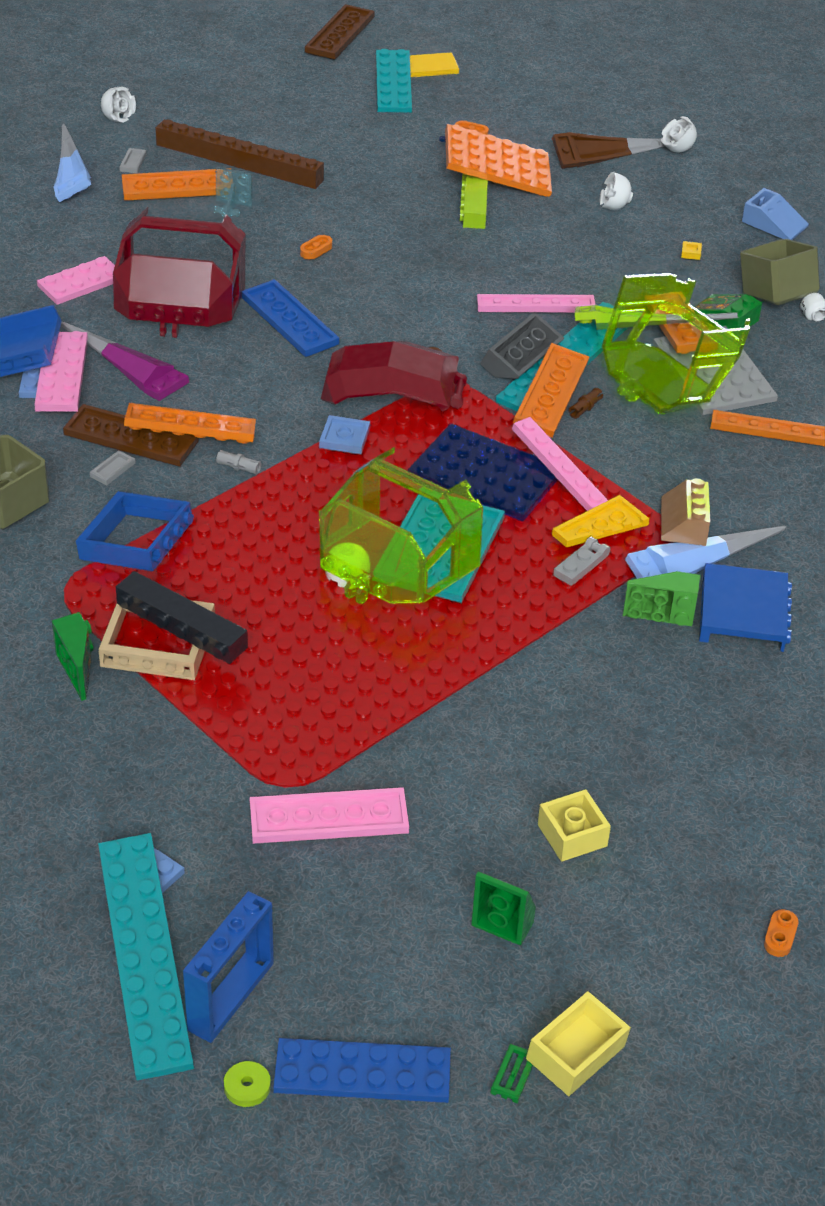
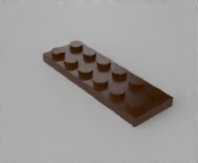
[305,4,375,59]
[63,404,198,467]

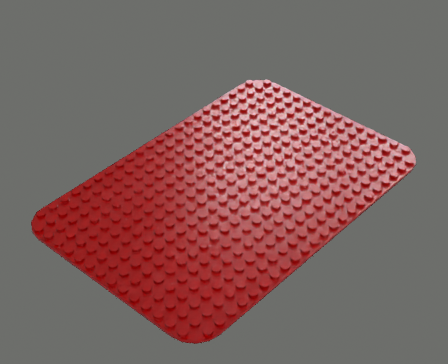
[64,383,674,788]

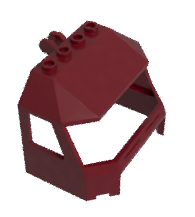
[113,207,246,338]

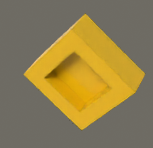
[681,241,702,260]

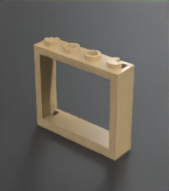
[99,600,215,680]

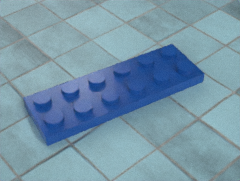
[241,279,339,357]
[274,1038,451,1103]

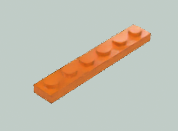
[710,410,825,446]

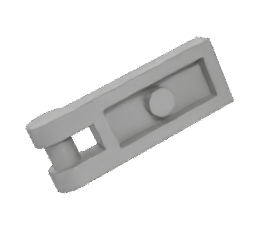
[553,537,611,586]

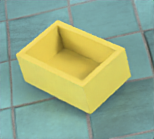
[526,991,631,1096]

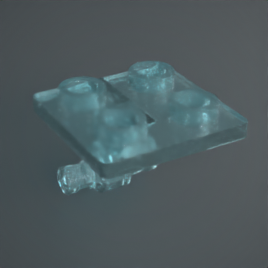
[213,167,252,217]

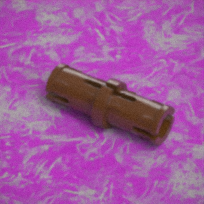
[569,388,603,419]

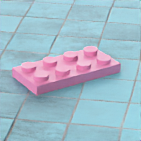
[37,256,115,305]

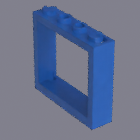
[76,491,194,571]
[183,891,274,1043]

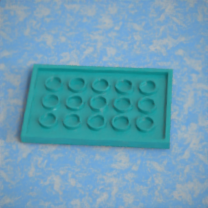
[374,490,505,603]

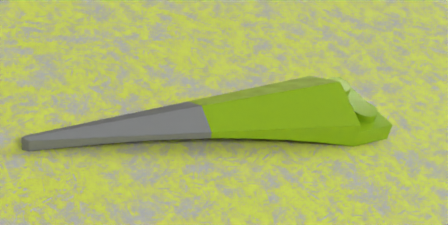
[575,305,738,330]

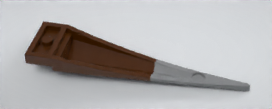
[552,132,665,169]

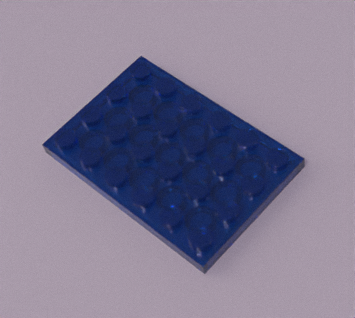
[408,423,558,521]

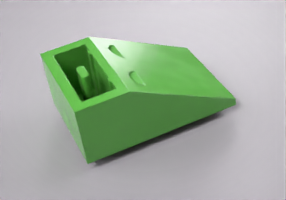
[623,571,700,626]

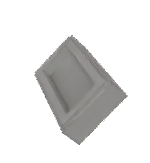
[120,148,147,173]
[90,450,135,486]

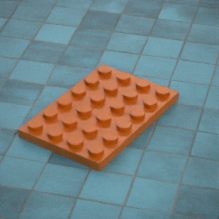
[445,124,552,197]

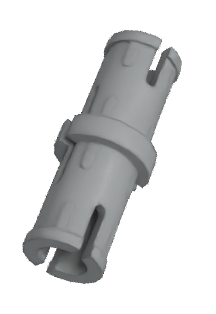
[216,450,261,475]

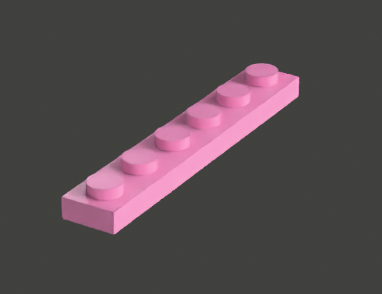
[477,294,595,313]
[512,417,608,511]

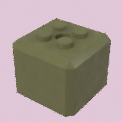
[740,239,820,305]
[0,435,49,530]

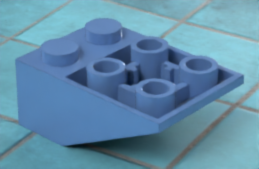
[742,188,809,240]

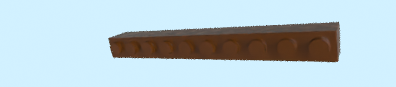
[155,119,324,189]

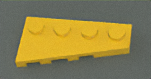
[552,495,650,547]

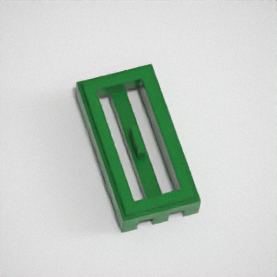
[490,1044,533,1103]

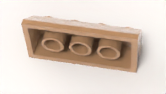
[661,479,710,546]

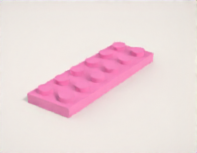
[35,331,88,412]
[250,787,409,844]

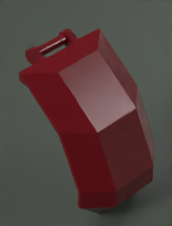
[321,341,467,411]

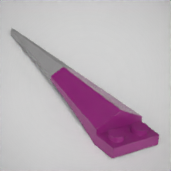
[61,322,189,401]

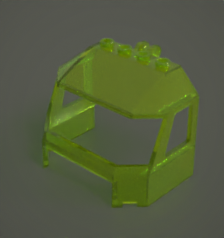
[602,273,751,414]
[319,447,483,604]

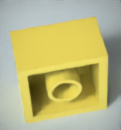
[538,789,611,862]

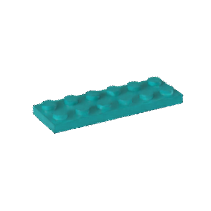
[376,49,412,113]

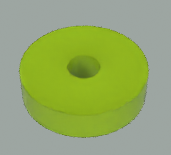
[224,1061,271,1107]

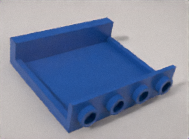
[0,305,62,377]
[699,563,792,652]

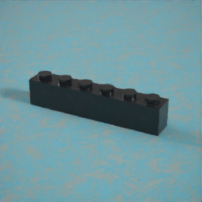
[115,571,248,664]

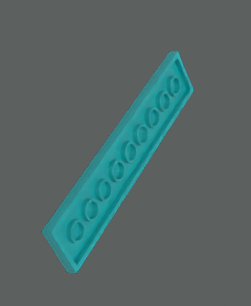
[496,302,629,411]
[98,833,194,1080]

